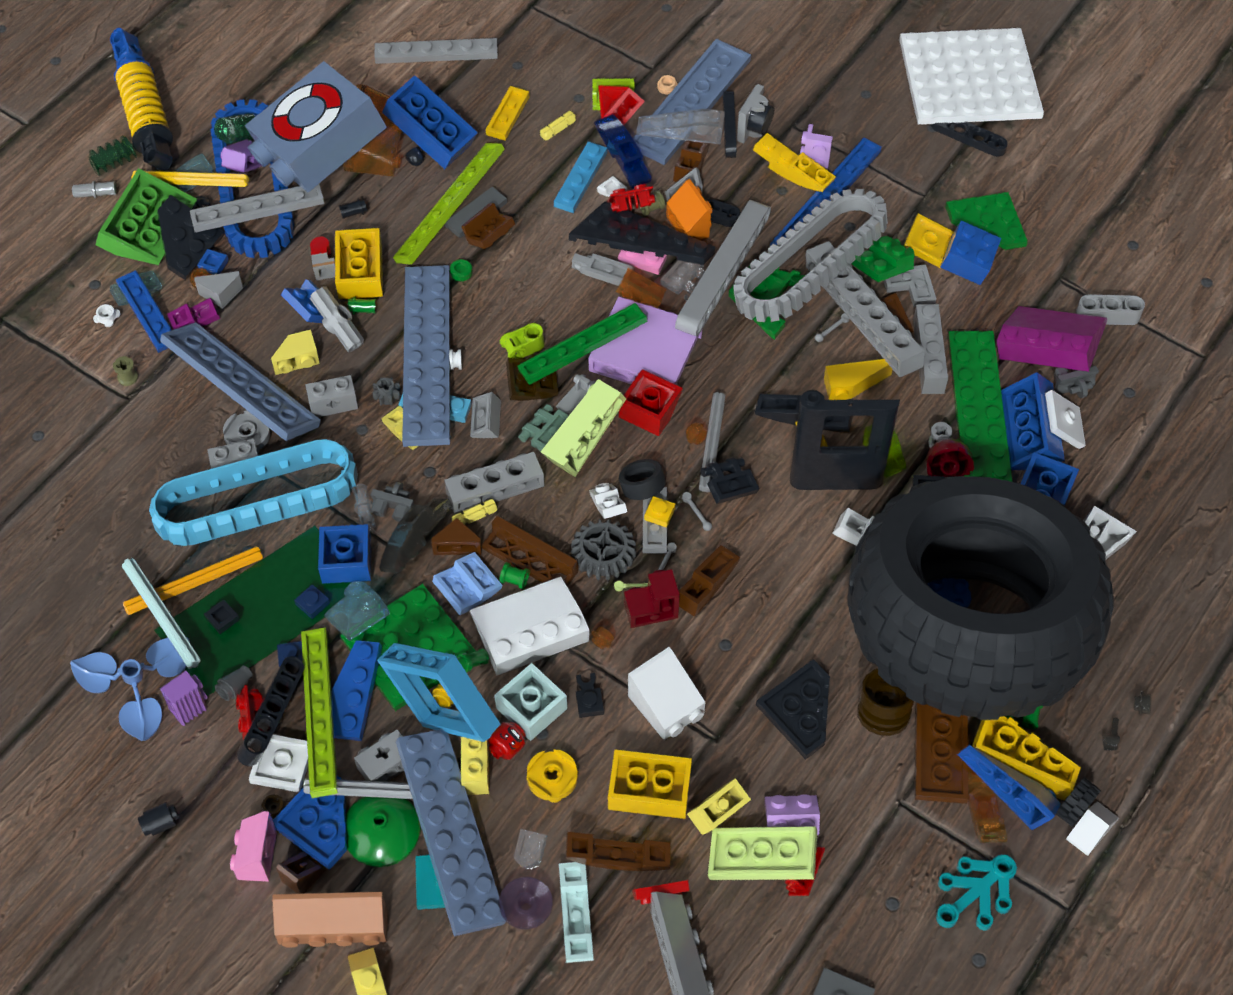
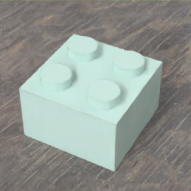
[494,663,567,741]

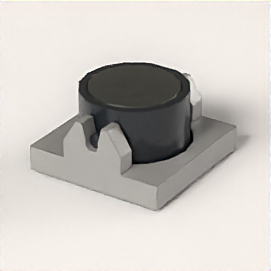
[737,84,775,143]

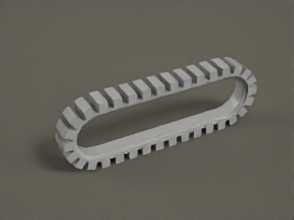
[733,189,888,322]

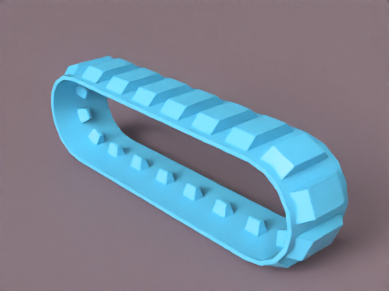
[149,439,358,546]

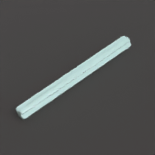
[122,558,201,668]

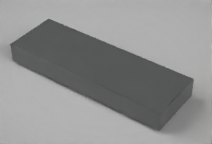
[445,187,507,238]

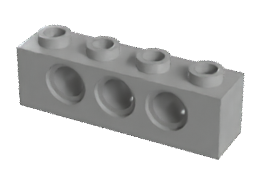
[444,452,544,514]

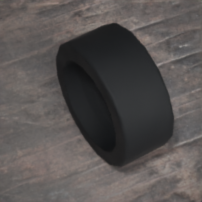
[618,459,666,500]

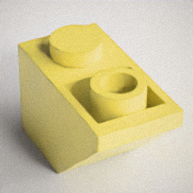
[271,330,320,375]

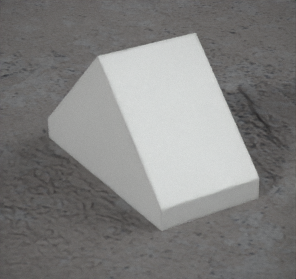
[1066,802,1119,856]

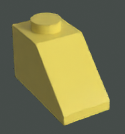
[347,947,387,995]

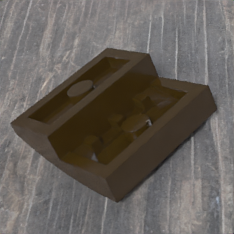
[506,354,558,401]

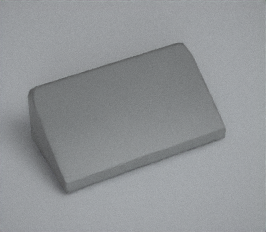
[470,392,501,438]

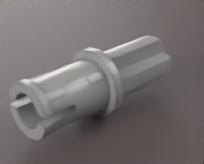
[72,181,117,198]

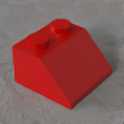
[619,369,683,436]

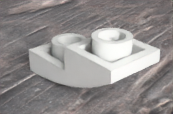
[589,483,627,519]

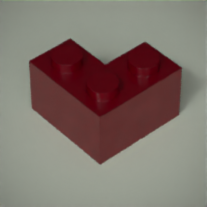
[624,569,680,628]

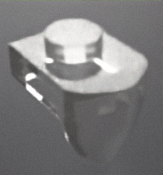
[513,829,548,869]

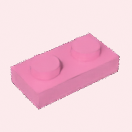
[618,250,667,275]

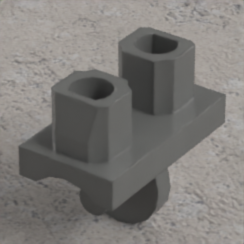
[1054,366,1099,398]
[371,482,417,523]

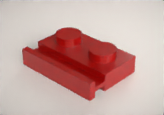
[632,880,690,905]

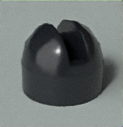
[405,147,424,166]

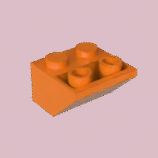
[666,179,712,241]

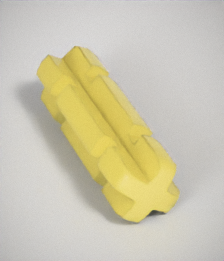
[540,111,576,141]
[452,499,497,525]

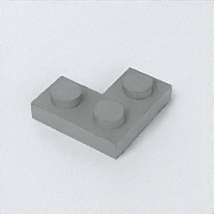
[884,265,936,307]

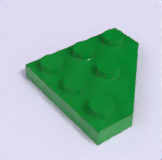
[945,192,1028,250]

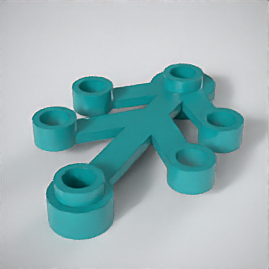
[936,855,1017,930]

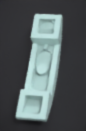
[559,862,593,963]

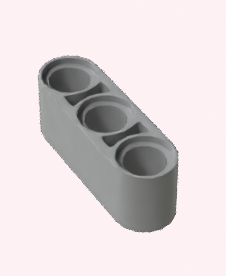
[1076,294,1145,325]

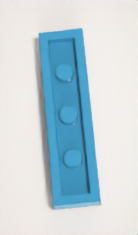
[554,142,607,213]

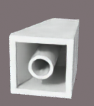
[628,647,705,740]

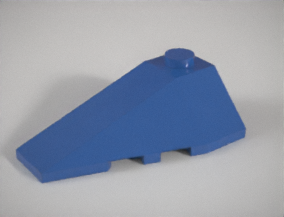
[957,745,1061,830]

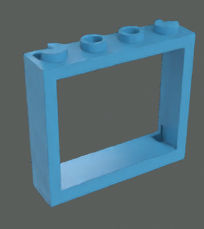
[377,643,500,742]

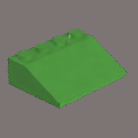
[96,168,197,265]

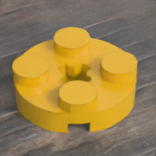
[527,749,578,803]

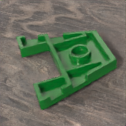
[729,265,805,340]

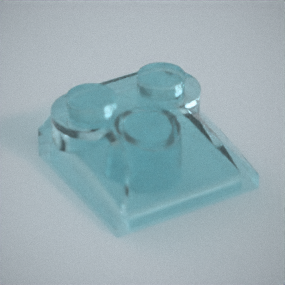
[325,581,390,641]

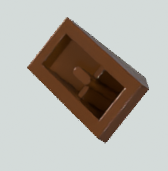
[431,518,482,555]
[276,852,327,894]

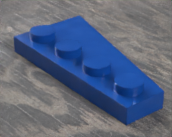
[331,640,382,741]

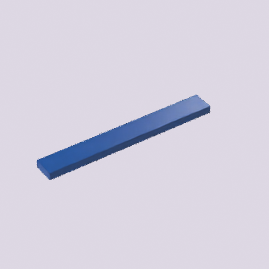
[770,138,882,246]

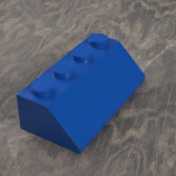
[1001,372,1065,470]

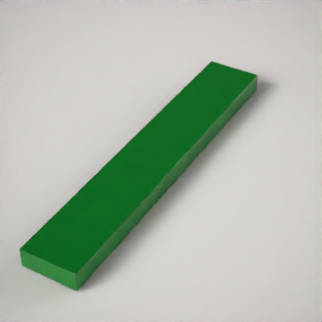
[517,303,648,385]

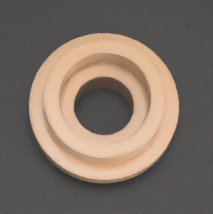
[657,75,678,95]

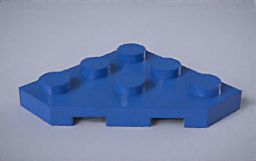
[273,776,347,870]

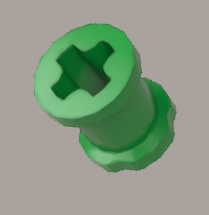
[499,562,530,590]

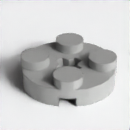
[223,410,271,452]

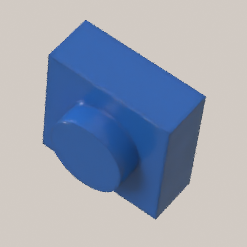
[197,249,229,275]

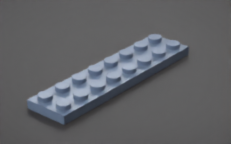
[629,39,751,165]
[160,322,321,441]
[396,729,507,936]

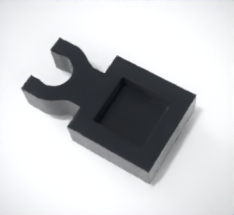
[575,673,604,718]

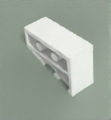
[1083,506,1137,559]

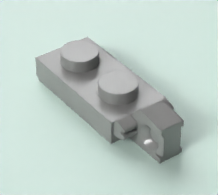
[572,253,634,288]

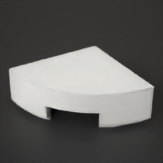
[597,176,627,197]

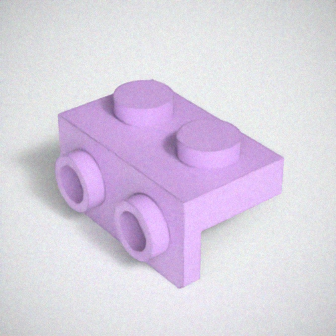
[800,124,833,170]
[764,794,820,835]

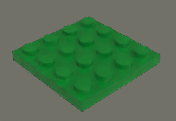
[340,584,476,711]

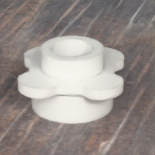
[93,304,120,327]

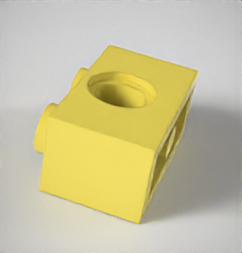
[461,737,489,795]
[687,778,751,835]

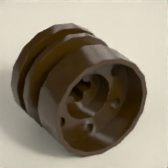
[858,669,914,736]

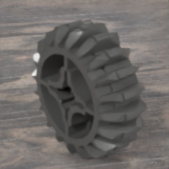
[571,518,636,581]

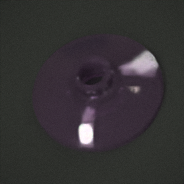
[499,877,553,929]

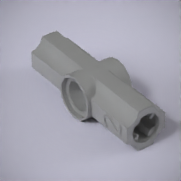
[310,286,364,352]

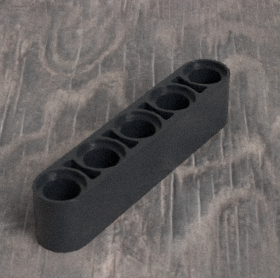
[237,656,304,766]

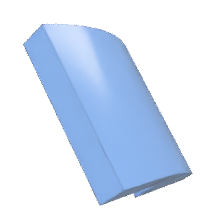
[432,552,503,615]

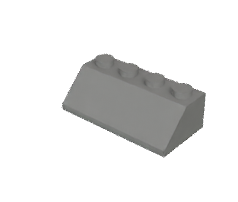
[650,892,714,995]

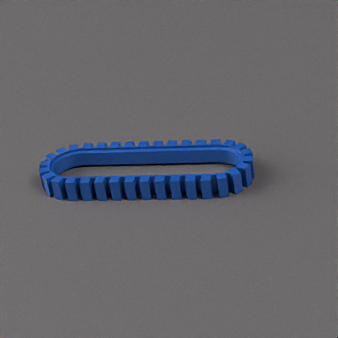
[211,99,294,258]

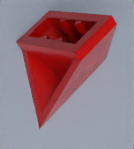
[598,85,645,133]

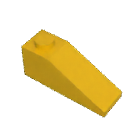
[824,359,892,400]

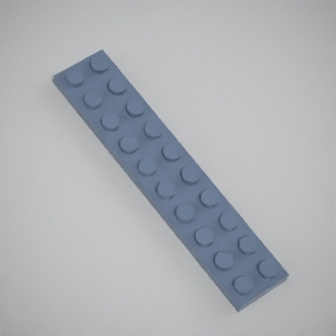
[402,265,450,447]

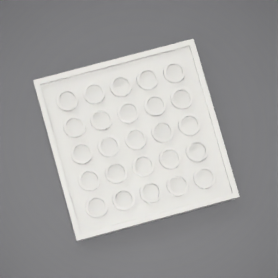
[900,28,1044,124]

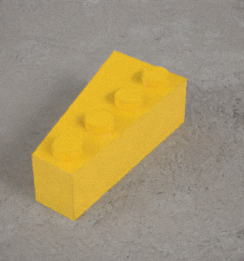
[972,716,1081,801]

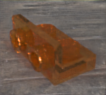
[615,268,667,309]

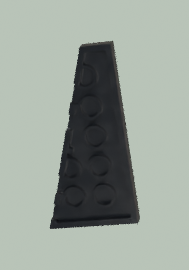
[569,201,715,265]

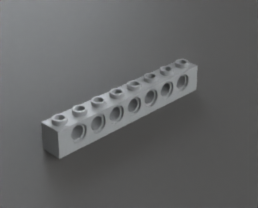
[806,241,925,377]

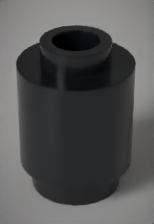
[138,802,179,836]

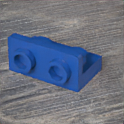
[281,279,323,323]

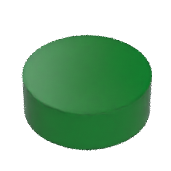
[450,259,473,281]

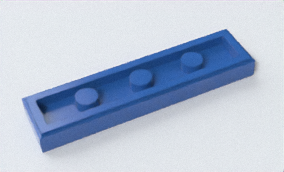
[116,270,172,353]

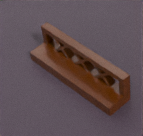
[482,516,578,587]

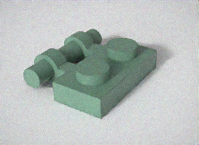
[518,404,569,451]

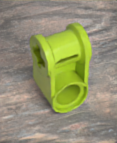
[499,323,545,359]

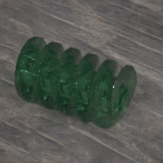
[214,113,256,144]
[88,135,137,177]

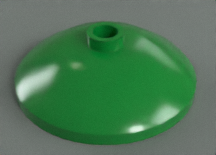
[346,797,421,867]

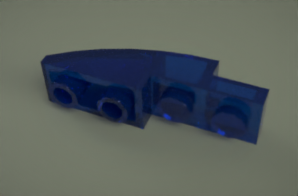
[594,114,652,189]

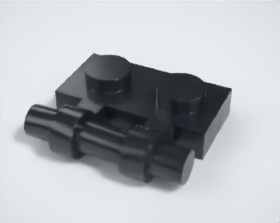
[700,457,760,504]

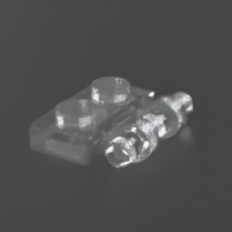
[661,260,705,301]

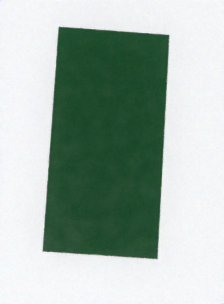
[154,525,368,697]

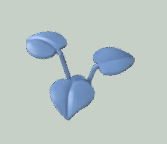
[70,637,190,741]

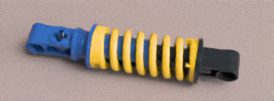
[110,28,173,171]

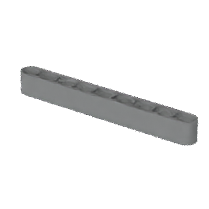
[675,200,771,337]

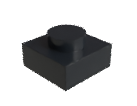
[204,599,240,634]

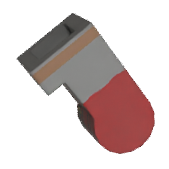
[310,237,335,281]

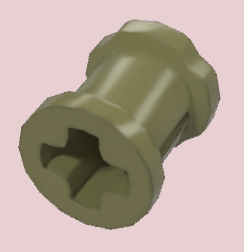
[638,190,666,216]
[113,356,138,386]

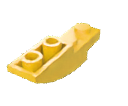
[753,133,836,192]

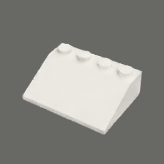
[470,577,589,676]

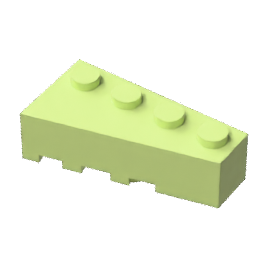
[541,379,626,477]

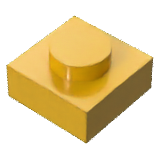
[644,496,675,528]

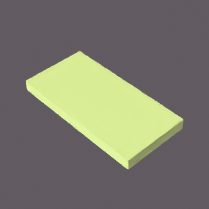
[708,826,817,880]

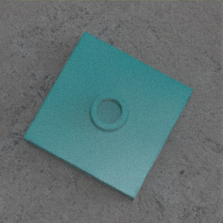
[415,855,445,910]

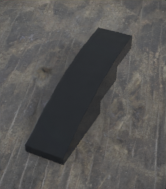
[755,394,853,432]

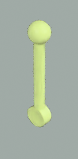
[614,581,648,591]

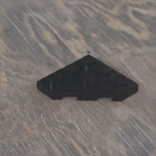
[157,195,225,281]
[756,659,830,760]

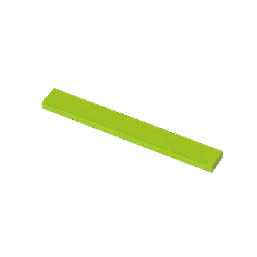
[393,143,505,265]
[301,627,338,798]

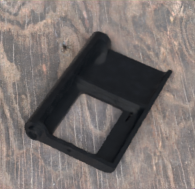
[789,390,900,490]

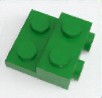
[852,236,915,282]

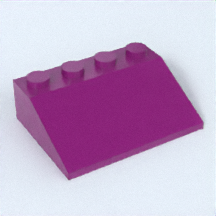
[997,306,1107,372]

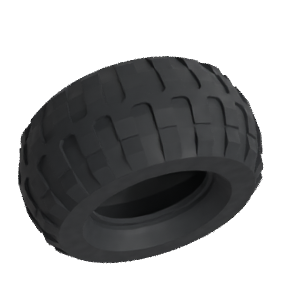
[847,476,1114,720]

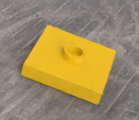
[903,213,954,268]

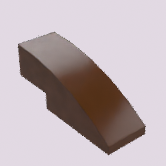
[673,130,713,182]
[679,545,740,617]

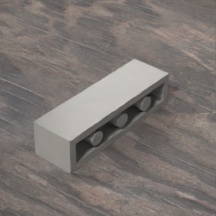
[913,304,948,394]

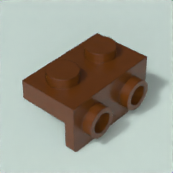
[462,203,515,249]

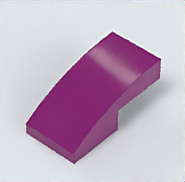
[167,298,221,330]

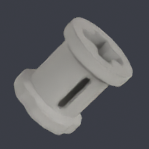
[928,422,952,448]

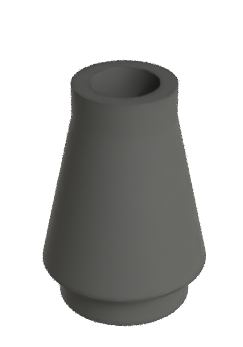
[215,665,253,701]

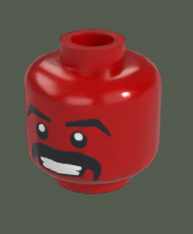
[488,722,526,760]

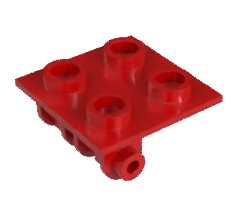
[607,184,655,213]

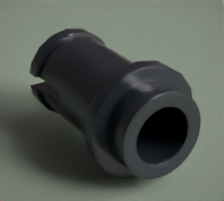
[339,198,367,219]

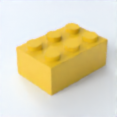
[335,228,383,299]
[608,749,692,819]

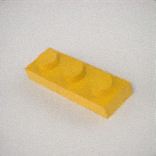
[486,86,529,141]

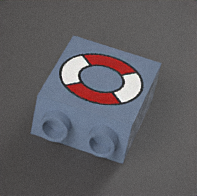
[245,61,387,193]

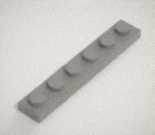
[375,38,498,64]
[190,184,324,232]

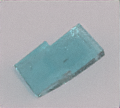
[170,153,213,192]
[110,271,162,306]

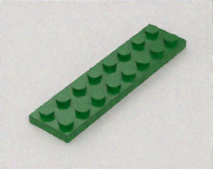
[947,331,1012,482]

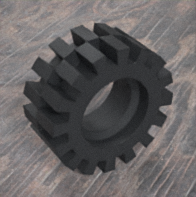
[1056,777,1101,827]

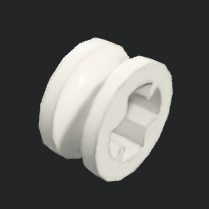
[449,349,462,370]

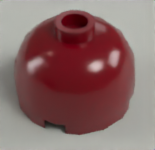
[926,438,974,477]

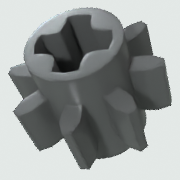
[372,377,400,406]

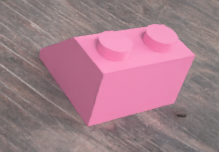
[230,811,277,882]

